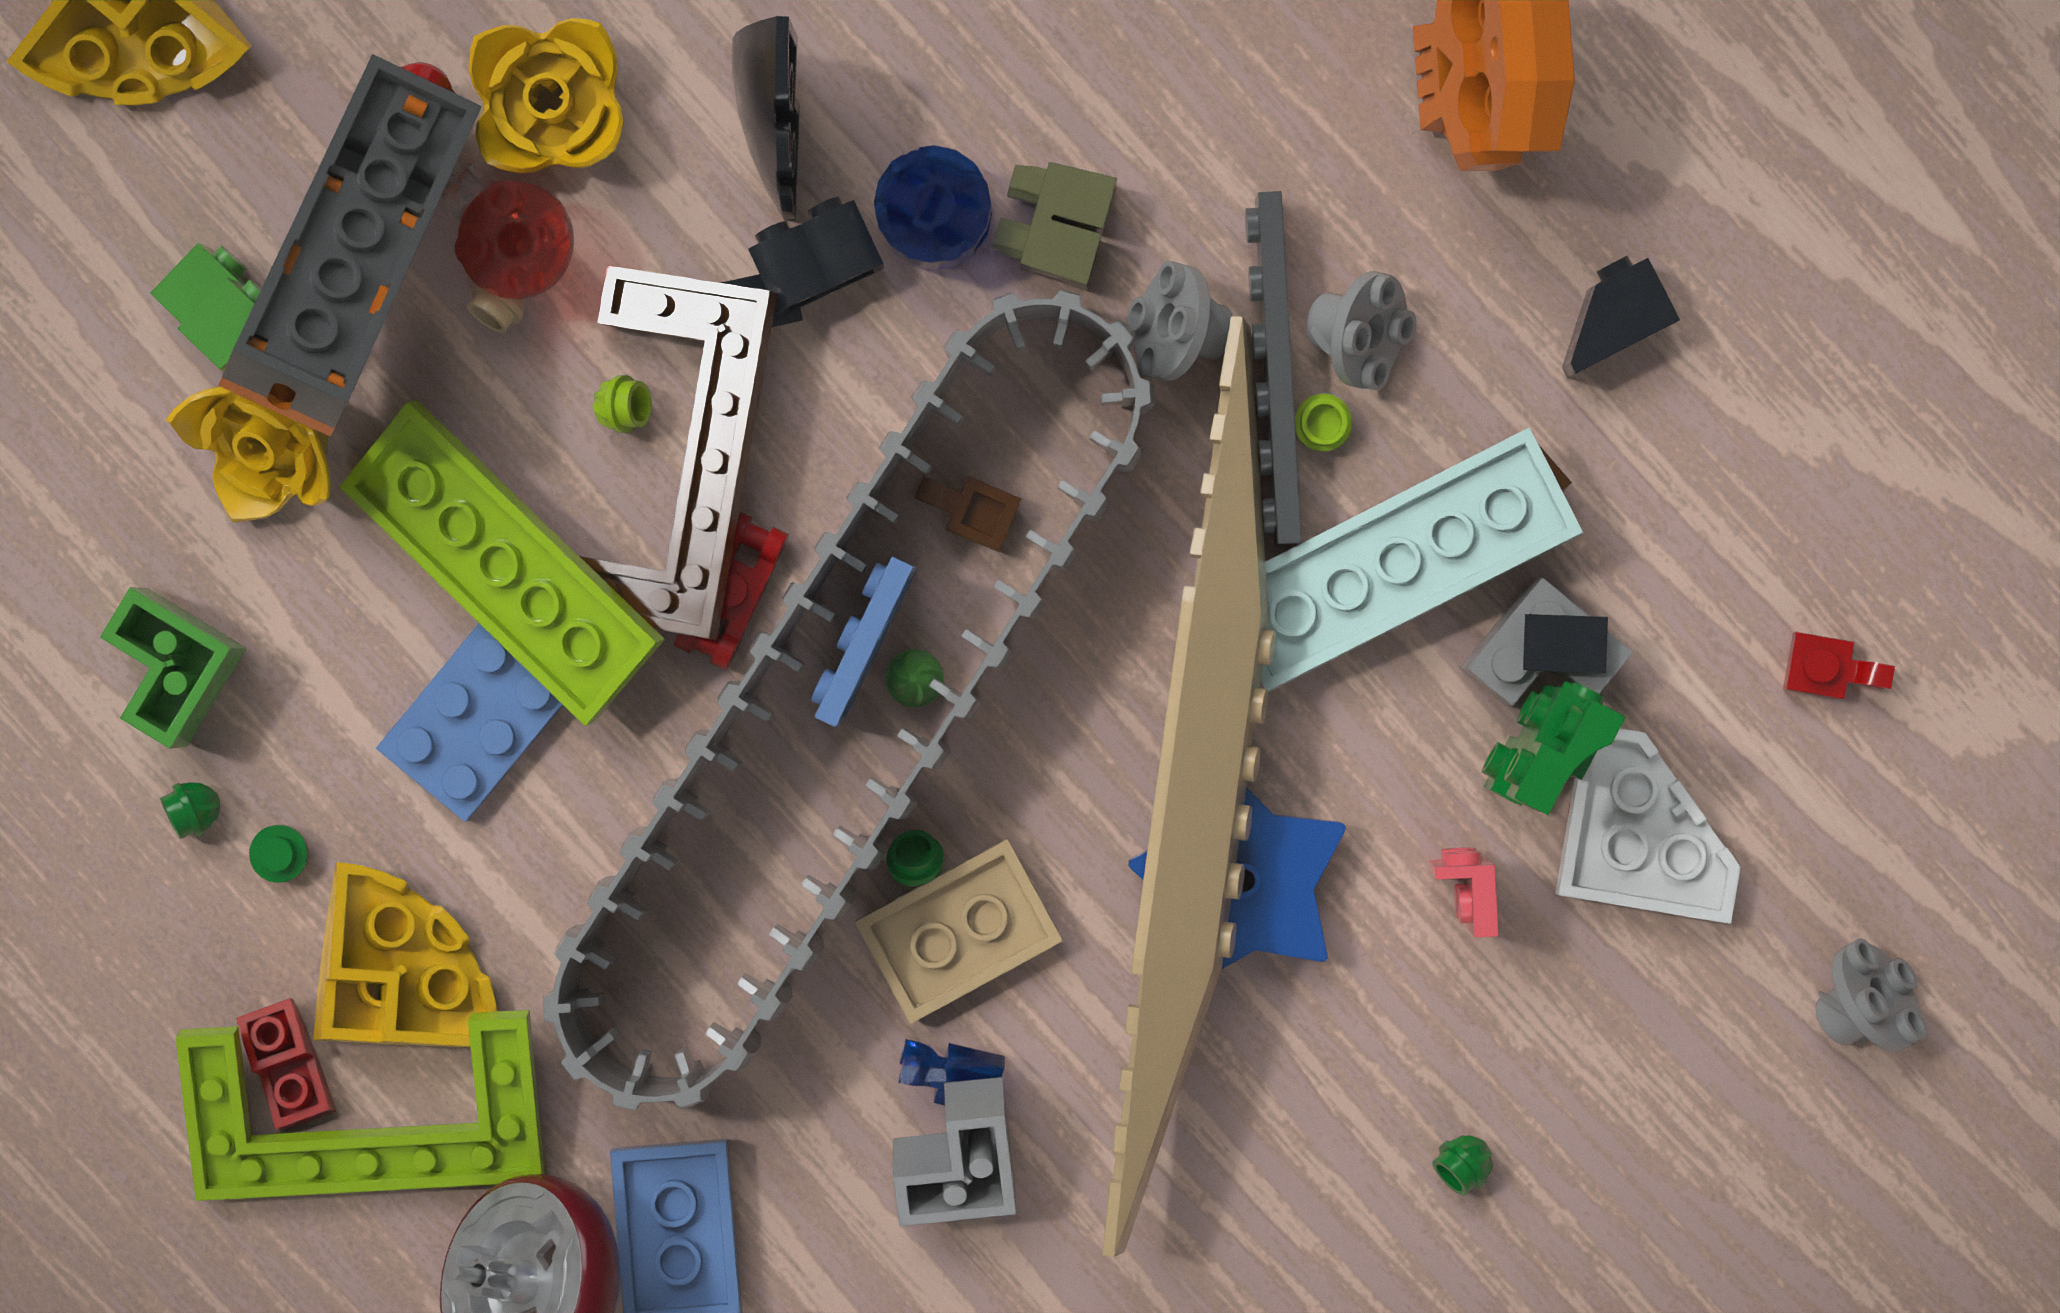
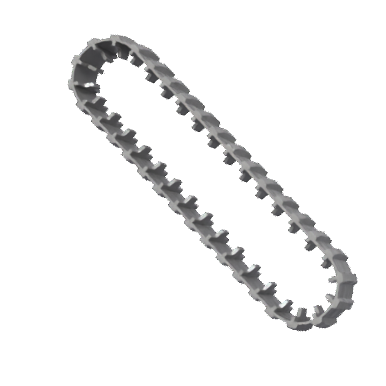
[543,290,1155,1111]

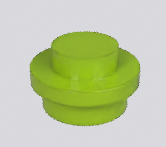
[1294,393,1352,452]

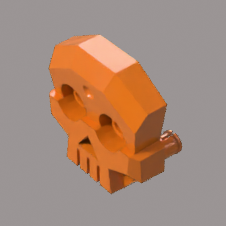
[1413,0,1575,171]

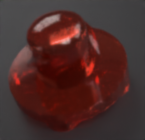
[455,181,574,300]

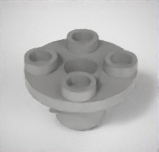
[1127,261,1233,381]
[1307,271,1416,391]
[1816,938,1928,1052]

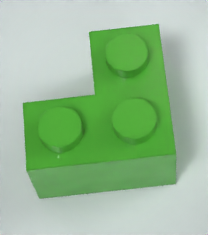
[150,243,262,371]
[99,587,247,749]

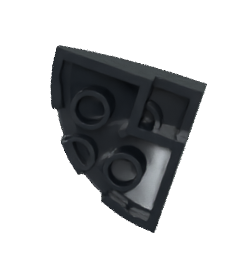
[732,16,800,220]

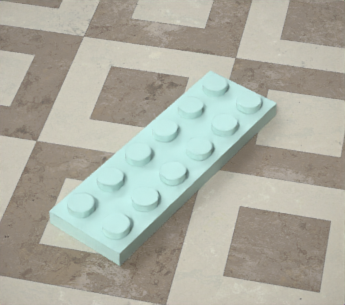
[1261,427,1584,692]

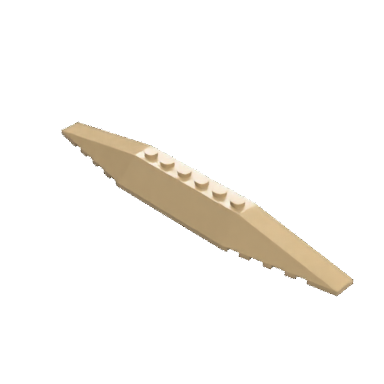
[1102,316,1276,1257]

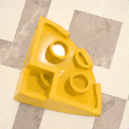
[6,0,252,105]
[313,862,497,1048]

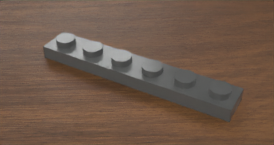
[1245,191,1301,545]

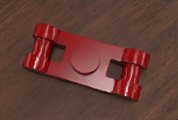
[674,511,789,670]

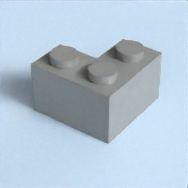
[1459,578,1633,706]
[893,1077,1016,1226]

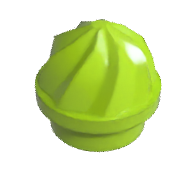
[592,375,652,433]

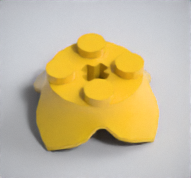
[468,18,624,174]
[165,387,331,522]

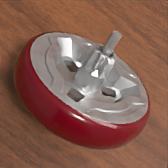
[440,1174,620,1313]

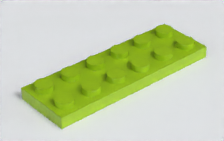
[340,400,665,726]

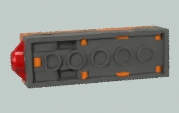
[218,54,482,437]

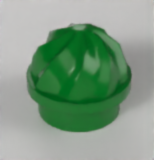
[160,782,220,839]
[1432,1135,1493,1196]

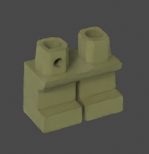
[992,162,1117,291]

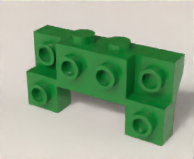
[1481,681,1626,815]

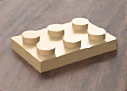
[855,838,1063,1024]

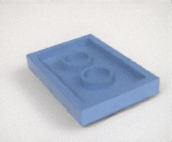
[811,556,918,727]
[376,623,564,822]
[610,1138,742,1313]

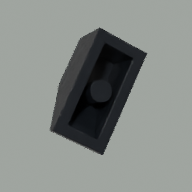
[1562,255,1680,378]

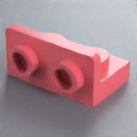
[1429,847,1499,937]

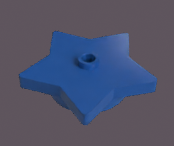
[1128,786,1346,970]

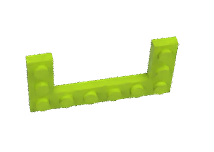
[175,1010,545,1201]

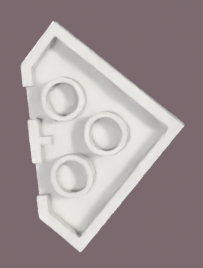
[1555,728,1741,924]

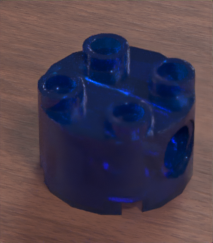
[874,145,993,270]

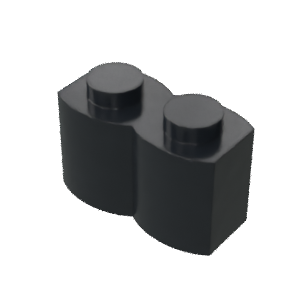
[748,197,884,316]

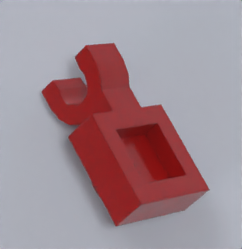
[1783,632,1895,699]

